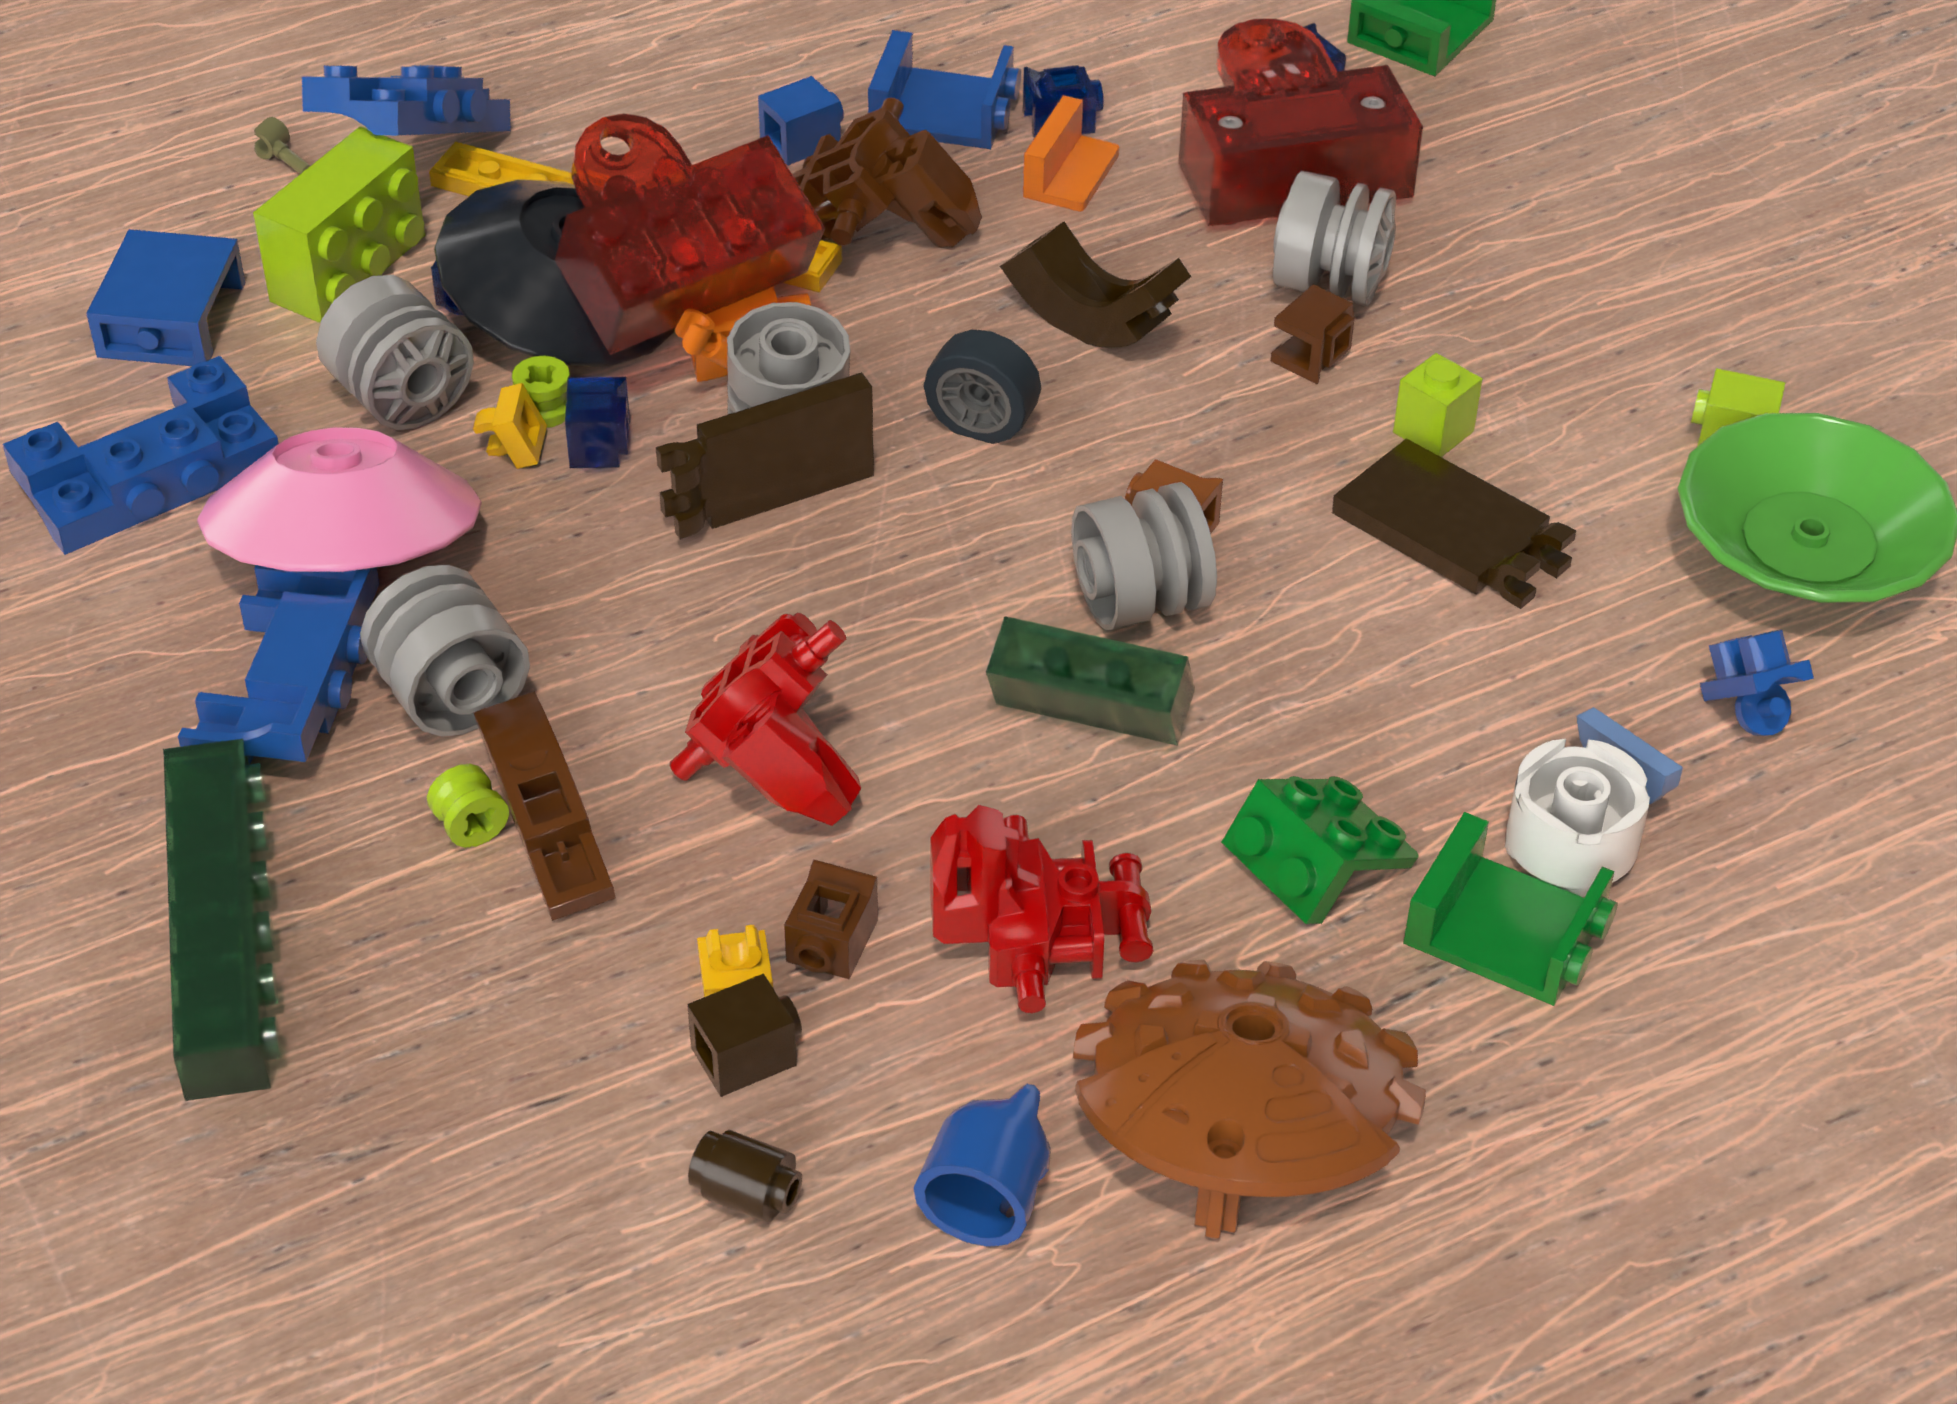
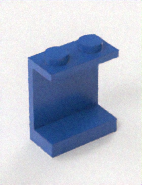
[868,30,1021,149]
[86,229,246,366]

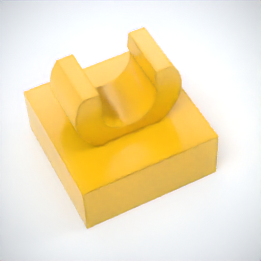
[473,383,547,469]
[697,925,773,997]

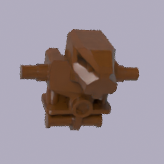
[778,98,982,247]

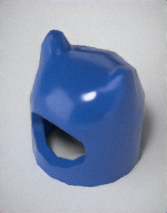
[913,1084,1051,1247]

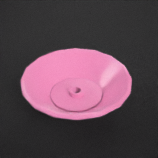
[197,427,482,572]

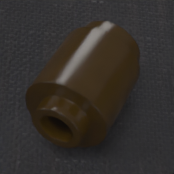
[688,1130,802,1222]

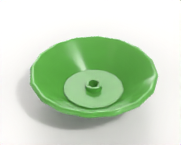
[1677,413,1957,603]

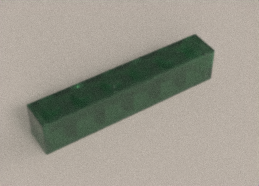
[163,739,282,1101]

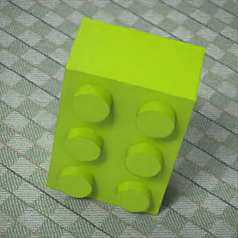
[253,126,425,323]

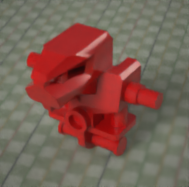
[670,612,862,826]
[930,805,1154,1013]

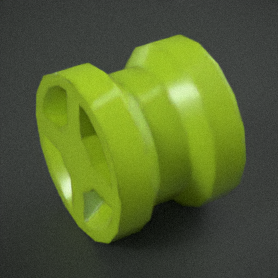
[512,356,573,428]
[427,764,509,848]

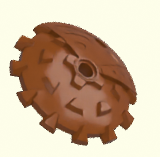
[1073,959,1426,1239]

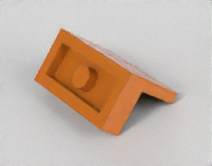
[1023,95,1119,212]

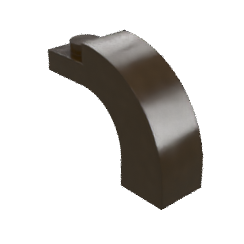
[1000,221,1192,348]

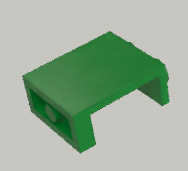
[1347,0,1496,77]
[1403,812,1618,1006]

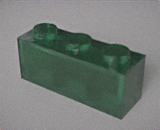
[986,616,1195,746]

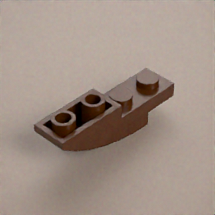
[473,691,616,921]

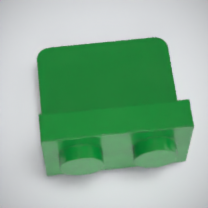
[1221,776,1419,924]

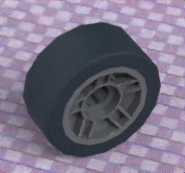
[923,329,1042,444]

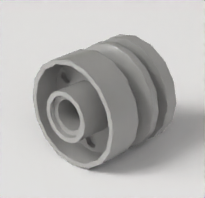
[1273,171,1396,306]
[316,275,474,430]
[727,302,850,414]
[1071,482,1217,631]
[360,565,530,737]

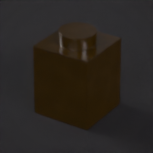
[687,973,802,1097]

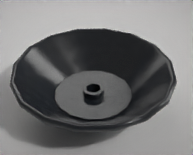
[434,179,681,367]

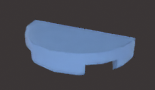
[1577,707,1683,804]

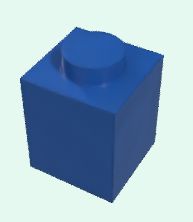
[758,76,844,166]

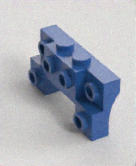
[302,65,510,136]
[2,356,279,555]
[178,565,380,772]

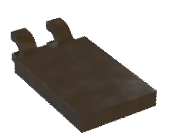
[656,372,874,539]
[1332,438,1576,609]

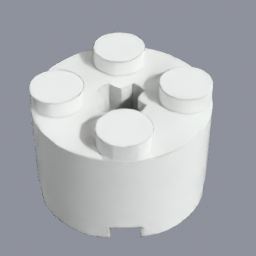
[1505,739,1650,897]

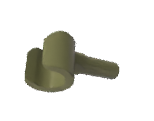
[254,117,310,174]

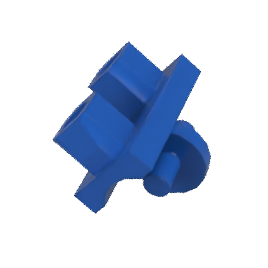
[1700,630,1814,736]

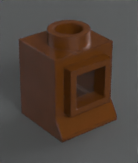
[1270,284,1355,384]
[784,859,878,980]

